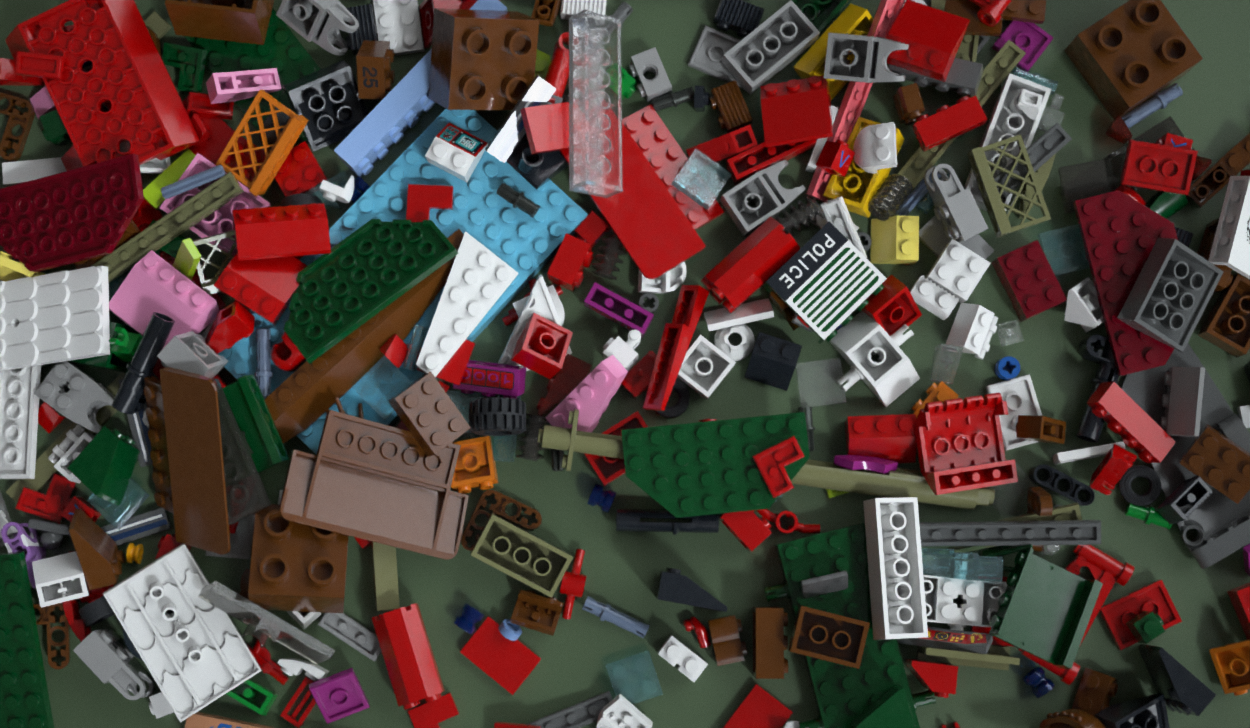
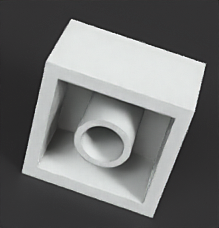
[925,239,991,303]
[677,335,736,400]

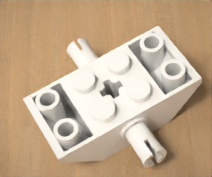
[829,311,920,407]
[923,555,1007,631]

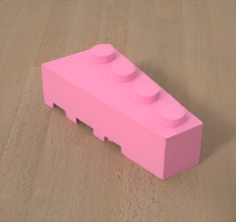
[546,355,628,433]

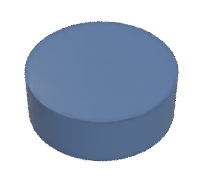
[499,619,522,641]

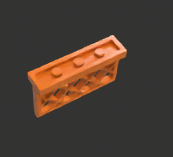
[216,90,309,196]

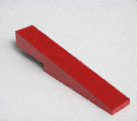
[643,285,709,411]

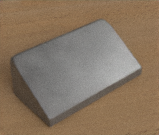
[800,571,848,598]

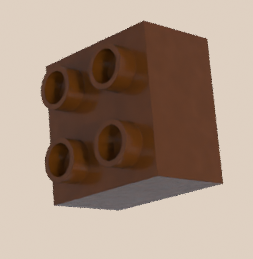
[165,0,274,45]
[1064,0,1203,121]
[428,8,539,110]
[248,503,349,613]

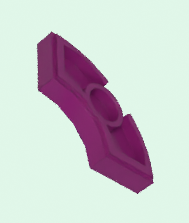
[834,455,898,473]

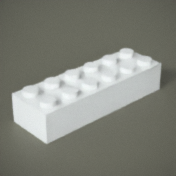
[964,74,1051,211]
[863,497,928,640]

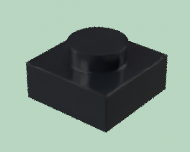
[694,86,709,112]

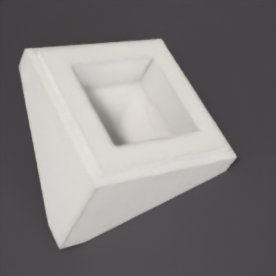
[1017,89,1043,120]

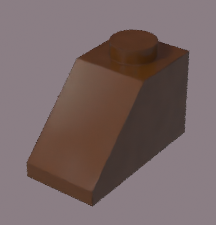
[1016,415,1066,444]

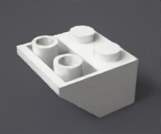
[32,551,89,608]

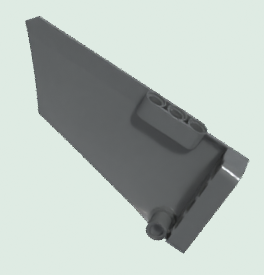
[1121,343,1250,569]

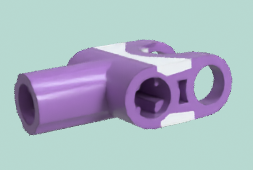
[1,522,46,588]

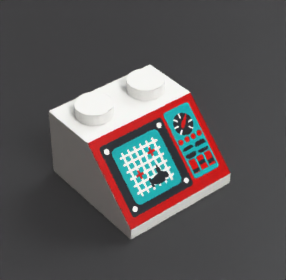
[425,123,488,182]

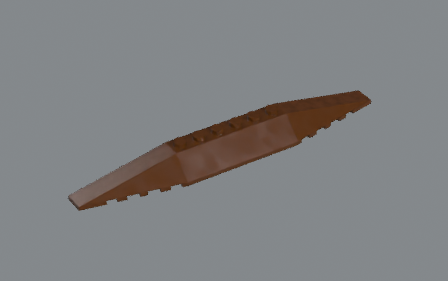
[265,229,464,444]

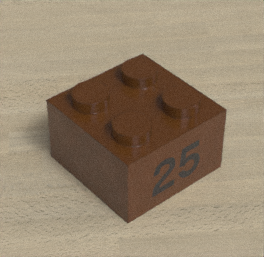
[356,40,395,99]

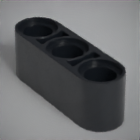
[1029,464,1095,506]

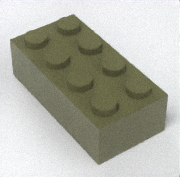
[470,513,573,598]

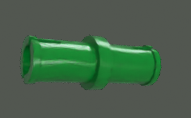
[1125,502,1173,530]

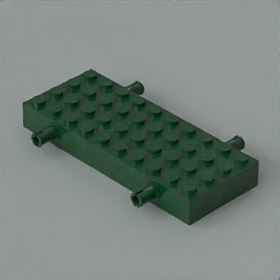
[764,523,936,728]

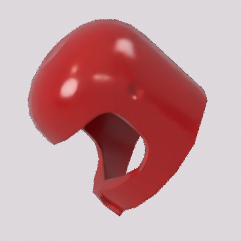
[270,331,305,371]

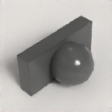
[28,519,71,550]

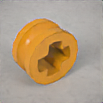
[126,543,144,564]

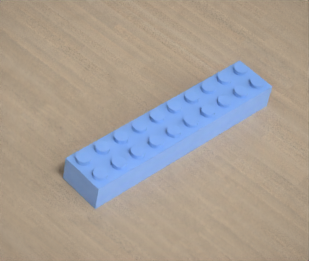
[334,0,508,178]

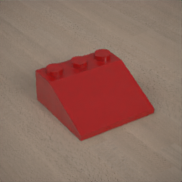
[886,0,970,82]
[760,75,833,148]
[214,254,307,325]

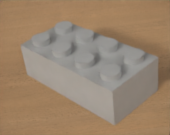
[722,0,820,95]

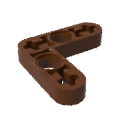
[0,92,36,162]
[1027,487,1053,552]
[461,490,542,551]
[33,603,71,670]

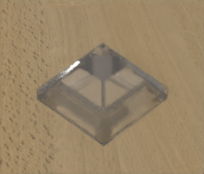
[996,320,1024,346]

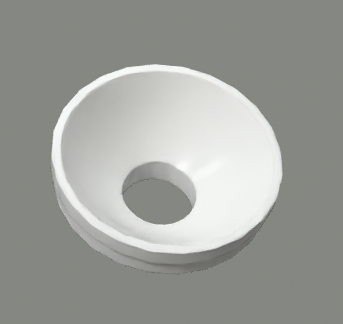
[714,324,755,361]

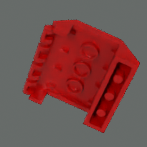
[915,393,1018,495]

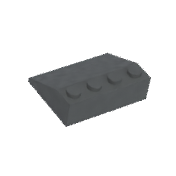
[1117,238,1224,352]

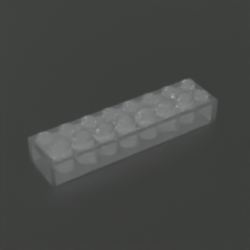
[569,9,623,198]

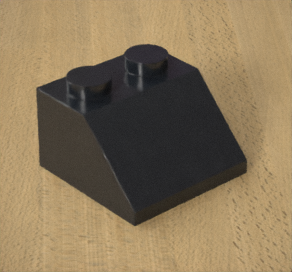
[744,332,802,391]

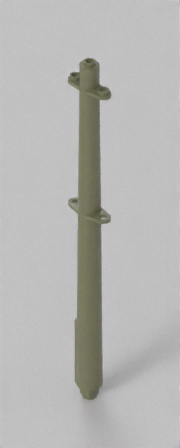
[537,409,995,510]

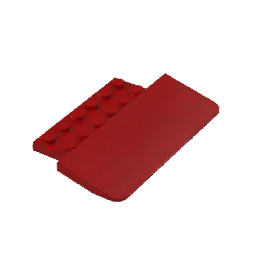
[559,100,724,279]

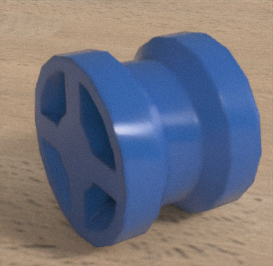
[994,357,1020,380]

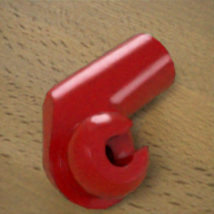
[683,617,711,648]

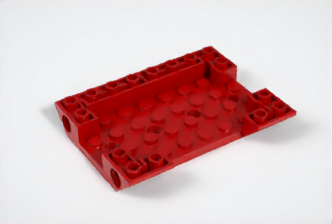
[5,0,201,171]

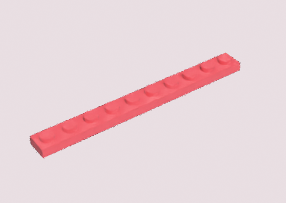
[806,0,905,202]

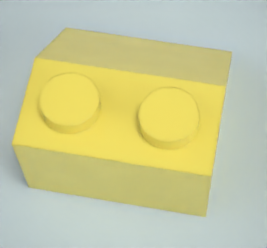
[870,215,919,265]

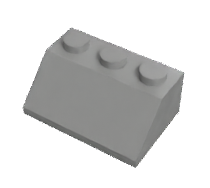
[1160,367,1205,438]

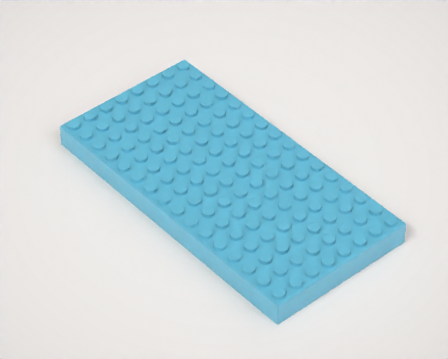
[218,109,588,455]

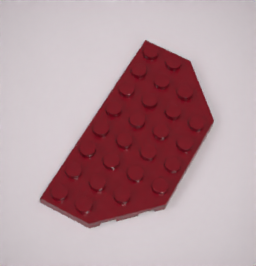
[0,154,144,272]
[1073,190,1178,376]

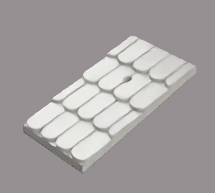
[0,266,110,371]
[103,543,262,722]

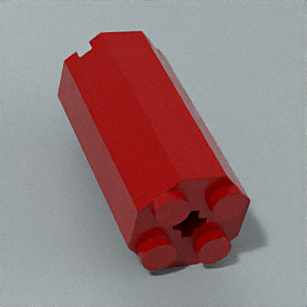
[700,217,800,314]
[372,603,445,710]

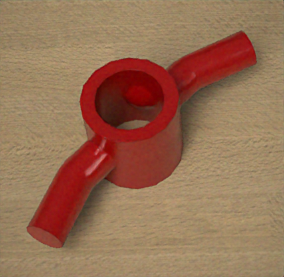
[755,509,820,534]
[560,549,587,619]

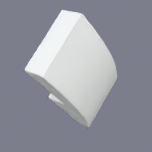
[277,658,329,681]

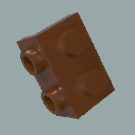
[510,590,563,636]
[1071,668,1118,717]

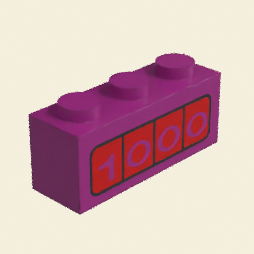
[584,282,654,338]
[453,360,526,399]

